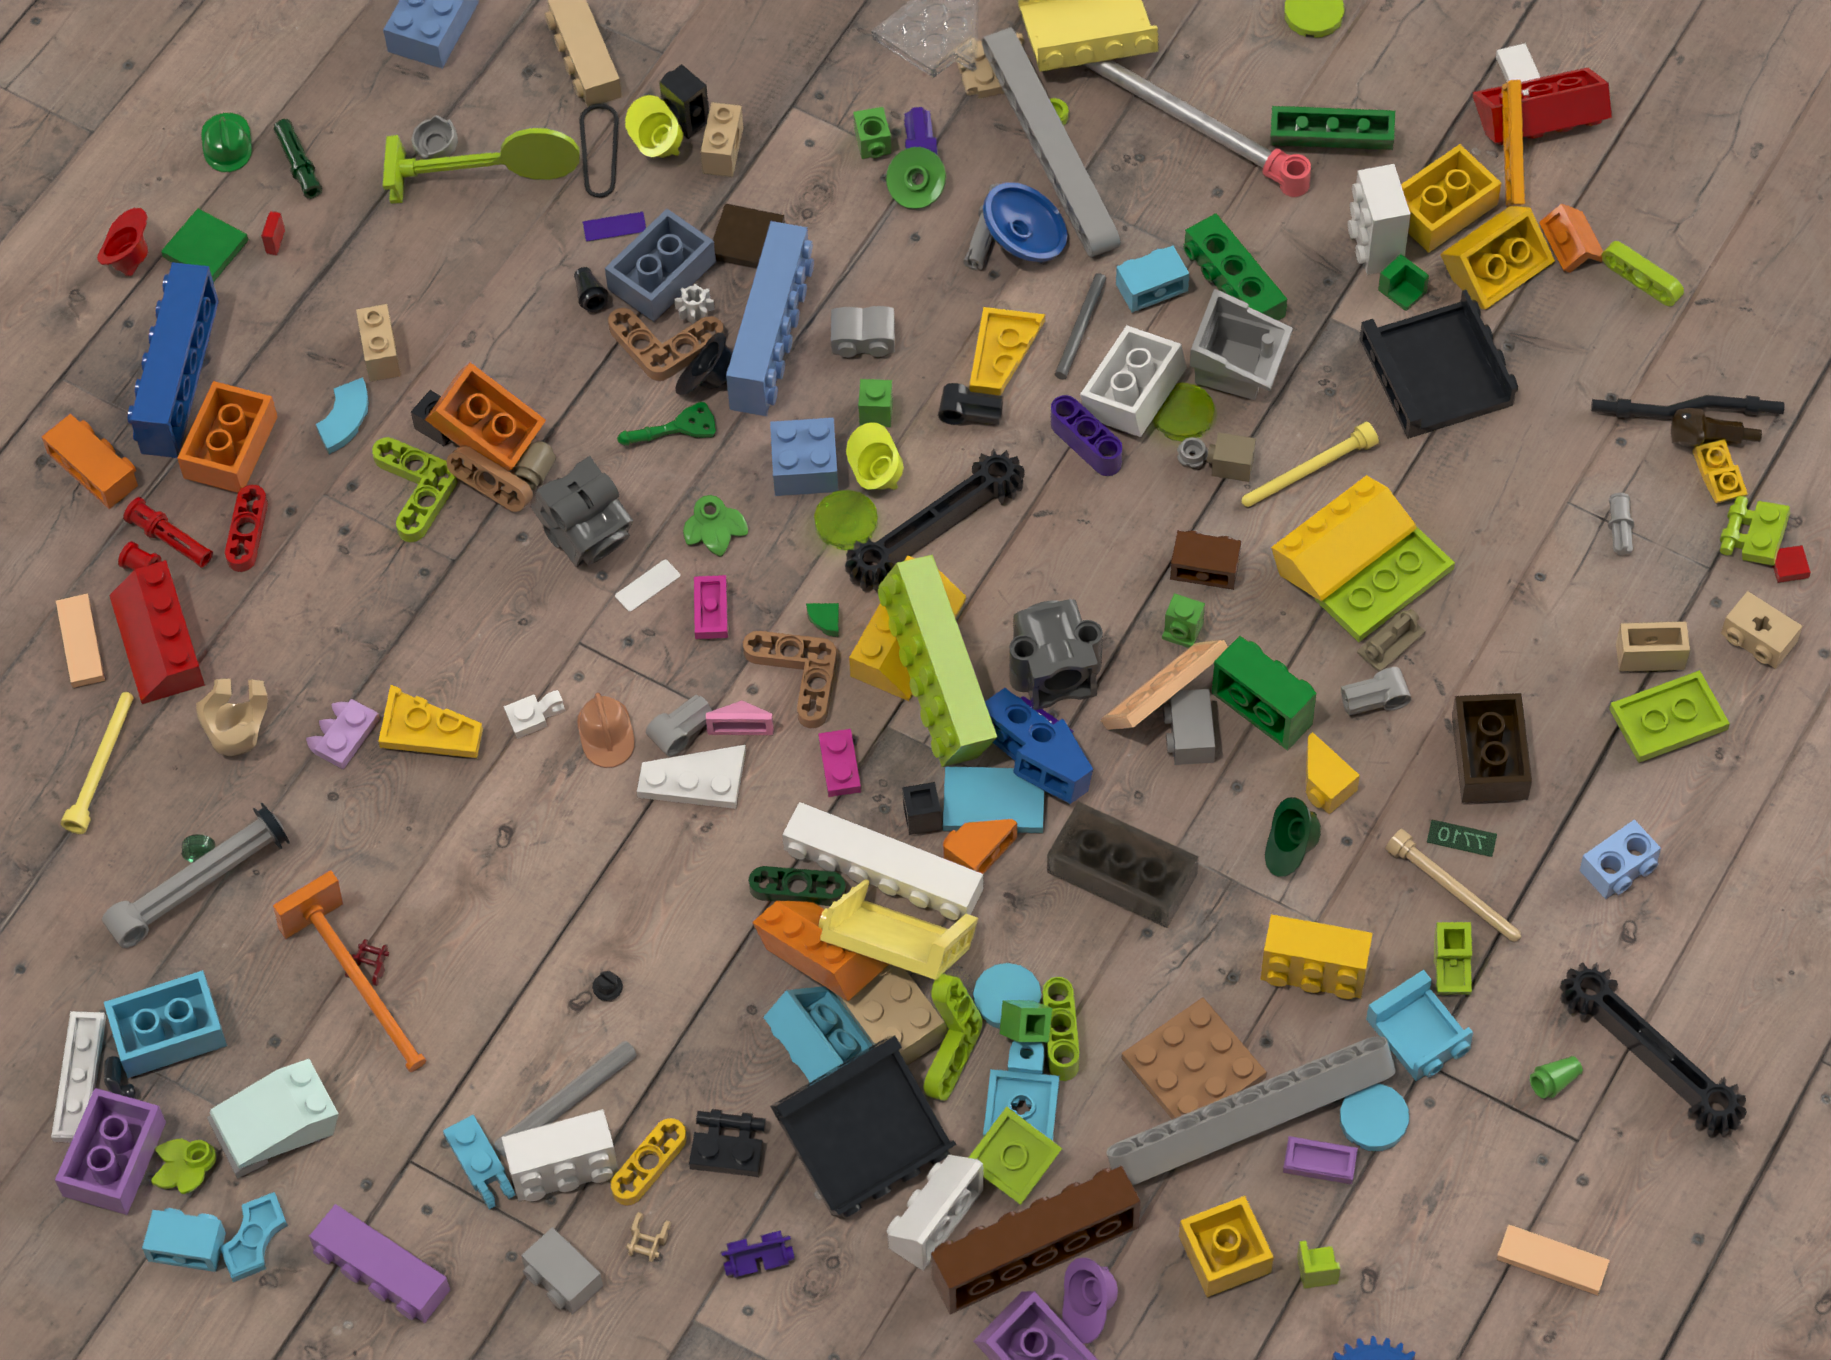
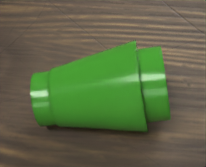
[1529,1056,1583,1098]

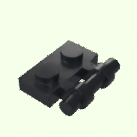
[689,1109,767,1177]

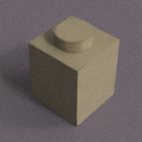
[1207,432,1256,482]

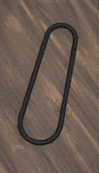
[579,103,619,198]

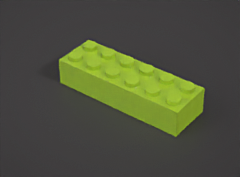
[878,554,997,767]

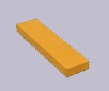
[1502,80,1525,208]

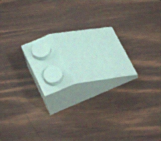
[210,1059,338,1169]

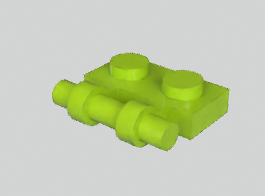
[1720,496,1790,566]

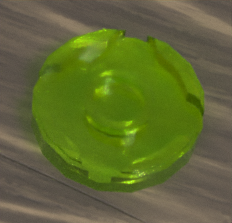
[1152,382,1215,442]
[814,490,878,550]

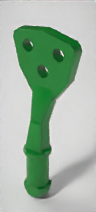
[617,402,716,446]

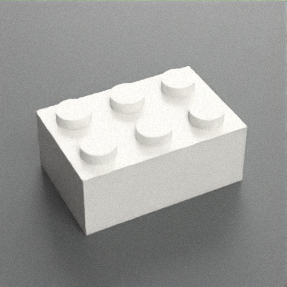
[1348,164,1410,275]
[1080,325,1187,437]
[501,1109,618,1202]

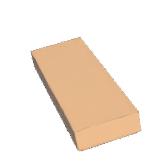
[56,594,105,688]
[1496,1224,1610,1296]

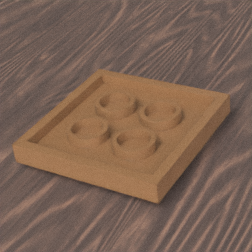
[1121,997,1267,1119]

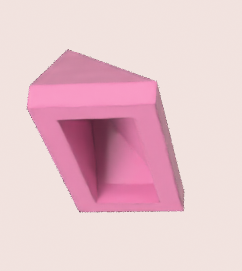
[706,701,774,735]

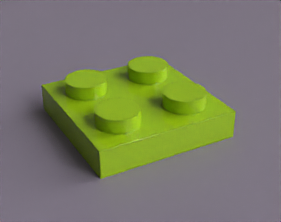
[968,1106,1063,1205]

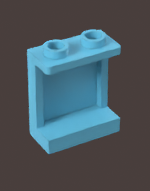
[1366,970,1474,1081]

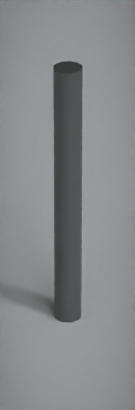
[1055,273,1107,380]

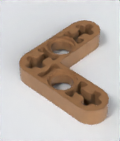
[608,308,724,381]
[743,631,837,729]

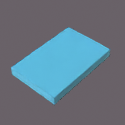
[943,767,1044,833]

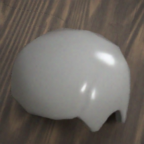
[411,115,458,159]

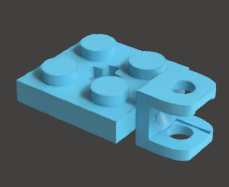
[983,1040,1059,1141]

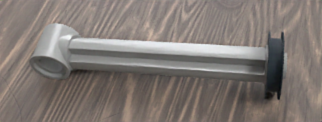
[102,803,290,948]

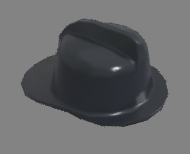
[675,332,733,396]

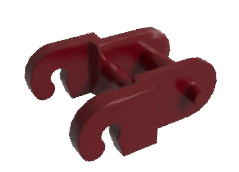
[345,939,390,986]

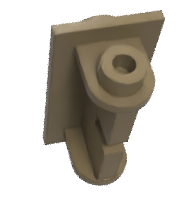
[1357,609,1425,672]

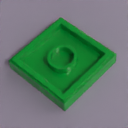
[161,208,249,282]

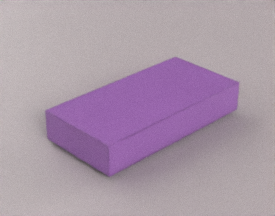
[1283,1136,1358,1184]

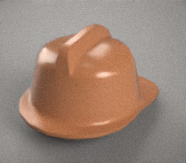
[577,693,635,768]

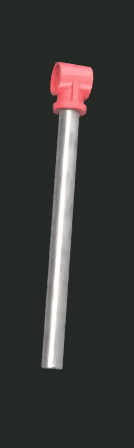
[1083,60,1311,197]

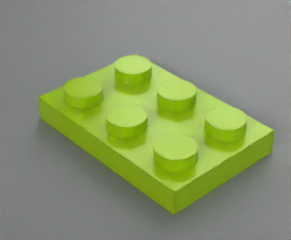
[1609,670,1730,763]

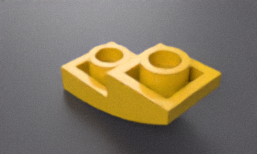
[1692,439,1748,504]

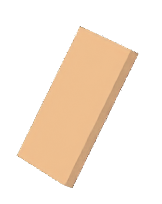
[1101,640,1228,730]

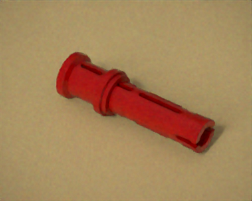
[123,497,213,568]

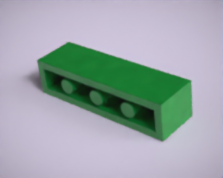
[1270,106,1396,150]

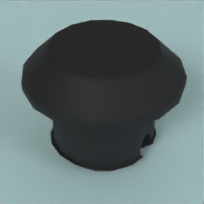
[592,971,623,1001]

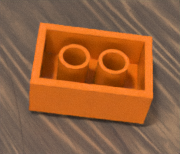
[425,362,546,471]
[177,381,278,493]

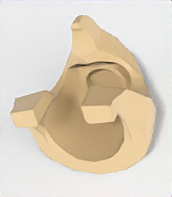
[196,679,268,756]

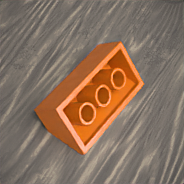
[752,901,889,1001]

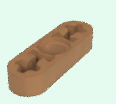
[447,446,533,512]

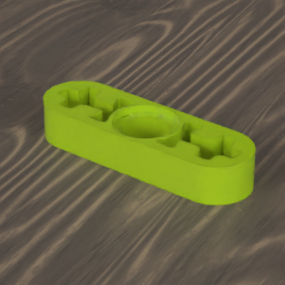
[1601,241,1684,306]

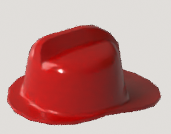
[97,208,148,276]

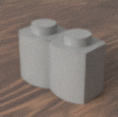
[831,306,895,357]

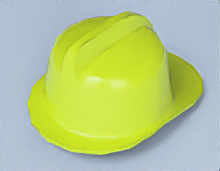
[625,95,683,158]
[846,423,904,490]

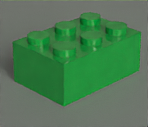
[1212,636,1317,751]

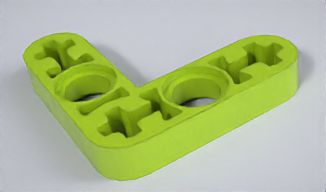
[372,437,458,542]
[924,974,982,1101]

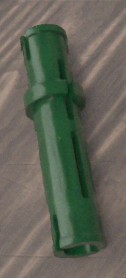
[273,119,323,199]

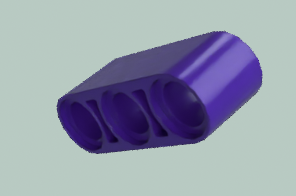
[1050,395,1123,476]

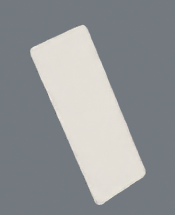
[615,559,681,611]

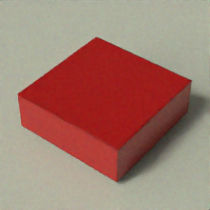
[261,211,285,255]
[1772,545,1811,583]

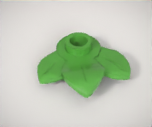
[683,495,748,557]

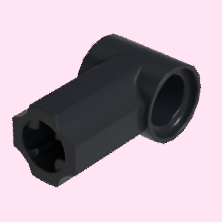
[938,383,1003,425]

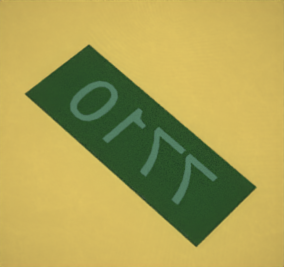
[1427,819,1497,857]

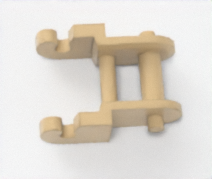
[626,1212,671,1262]

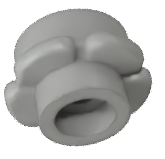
[1177,437,1208,468]

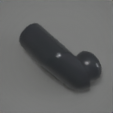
[104,1056,136,1099]

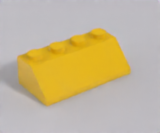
[1271,475,1417,601]
[849,555,966,701]

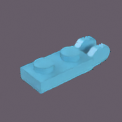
[443,1114,516,1209]

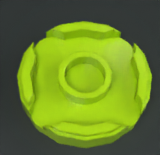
[1284,0,1344,38]

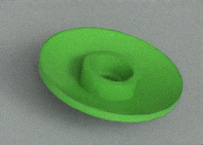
[886,147,946,209]

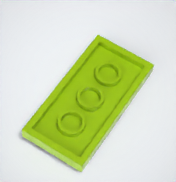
[1315,526,1455,642]

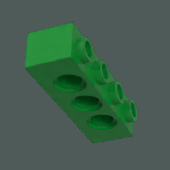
[1183,213,1288,321]

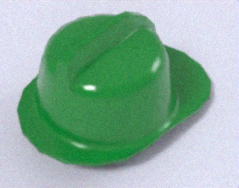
[201,113,252,172]

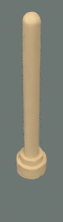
[1386,829,1521,942]

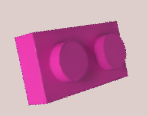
[694,575,728,639]
[818,729,861,797]

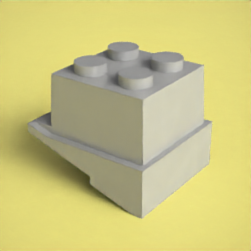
[1190,289,1293,400]

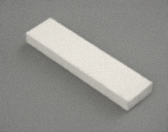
[51,1011,106,1143]

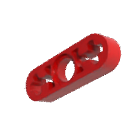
[225,485,268,572]

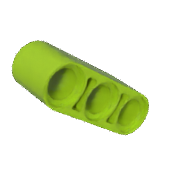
[1042,977,1079,1081]

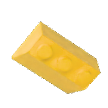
[1440,206,1555,310]

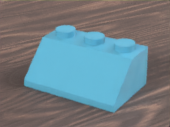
[763,986,872,1082]

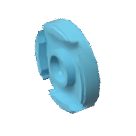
[973,963,1041,1028]
[1340,1084,1409,1151]

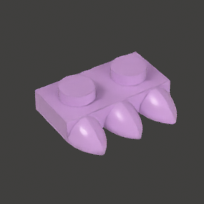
[306,699,380,769]

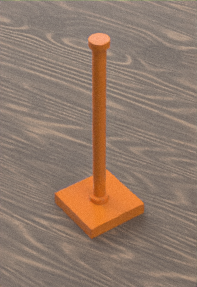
[273,870,426,1072]

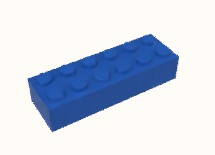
[128,262,219,458]

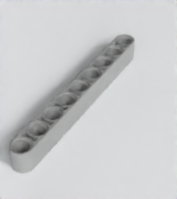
[981,27,1121,257]
[1106,1036,1396,1186]

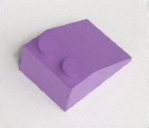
[973,1291,1097,1360]

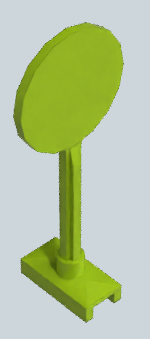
[383,128,580,204]

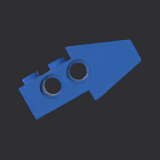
[985,688,1093,804]

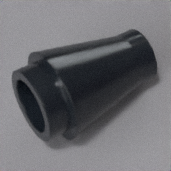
[574,267,608,312]

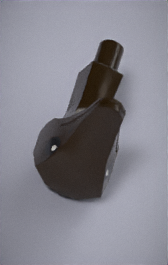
[1670,408,1762,447]

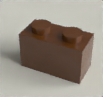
[1170,530,1241,590]

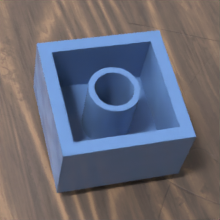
[770,418,839,496]

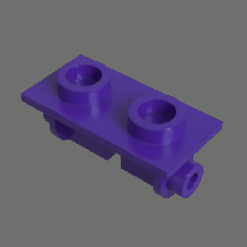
[720,1230,795,1278]

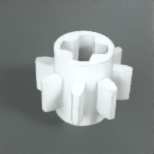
[675,284,714,324]

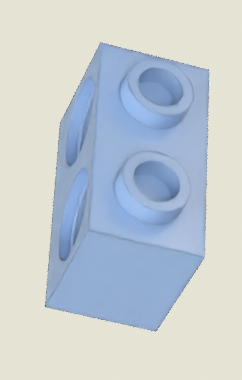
[1579,819,1661,899]

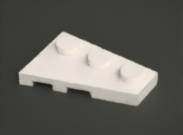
[637,745,746,809]

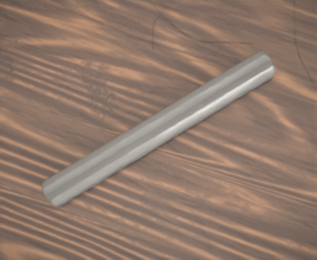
[494,1041,636,1158]

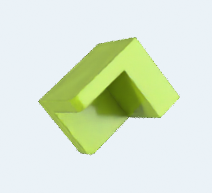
[1297,1241,1341,1289]

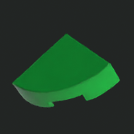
[806,603,839,637]

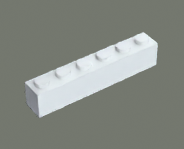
[782,802,983,920]

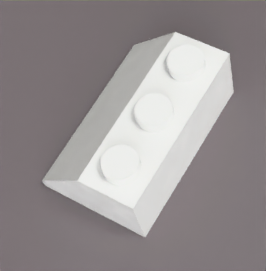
[887,1155,983,1270]

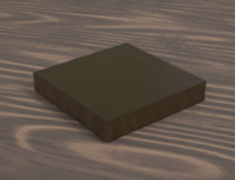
[713,203,785,268]

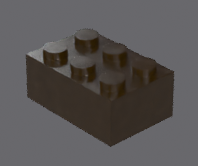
[1452,693,1532,803]

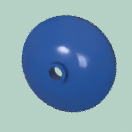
[983,182,1067,262]

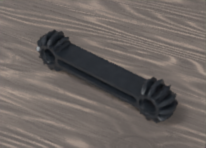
[845,448,1025,592]
[1560,962,1747,1137]

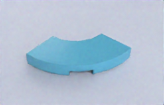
[316,377,369,454]

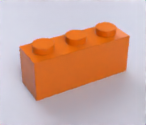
[42,413,138,509]

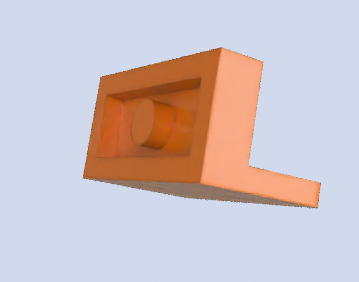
[1539,203,1603,273]

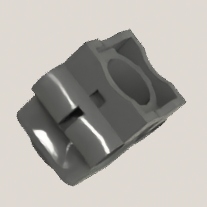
[530,456,633,567]
[1009,599,1103,710]

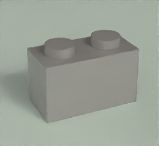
[1163,689,1215,765]
[521,1227,603,1314]

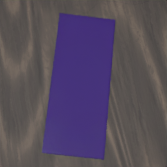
[582,211,646,241]

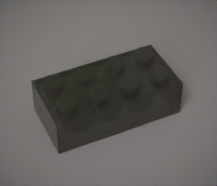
[1047,801,1199,928]

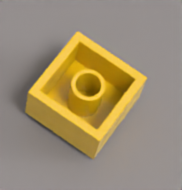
[1179,1196,1274,1297]

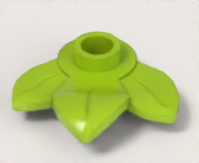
[151,1138,217,1194]

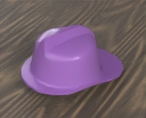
[1063,1257,1118,1344]

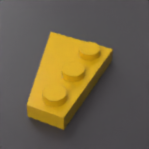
[969,307,1045,396]
[378,685,483,758]

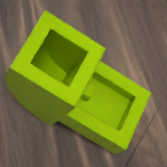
[1434,922,1472,995]

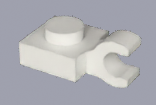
[504,690,566,739]

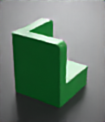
[1378,254,1429,311]

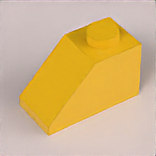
[1306,732,1360,815]

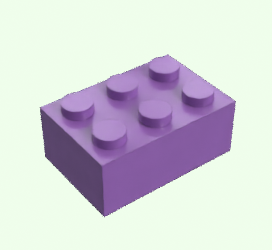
[55,1088,166,1215]

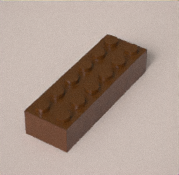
[931,1166,1141,1315]

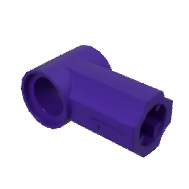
[904,107,938,156]

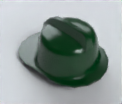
[1265,797,1321,877]

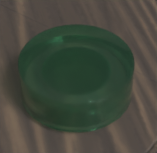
[181,834,216,862]

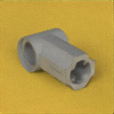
[1341,667,1412,716]
[646,695,712,757]

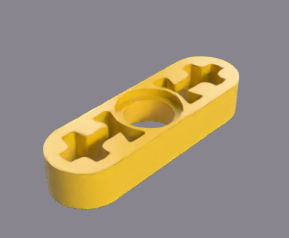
[611,1118,687,1206]

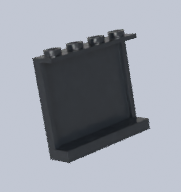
[1359,289,1518,439]
[770,1035,957,1218]

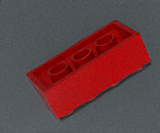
[1472,67,1612,145]
[109,560,205,705]

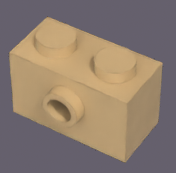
[1616,622,1690,672]

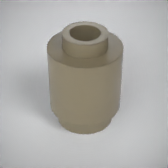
[514,441,556,490]

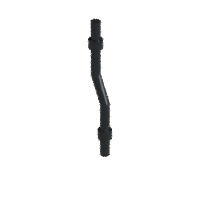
[1591,395,1785,419]

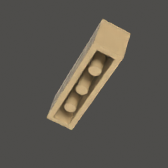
[545,0,622,107]

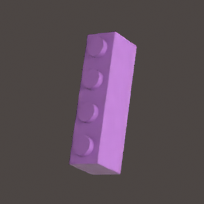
[309,1204,450,1323]

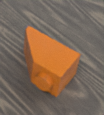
[943,819,1017,874]

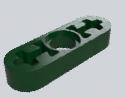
[749,866,846,906]

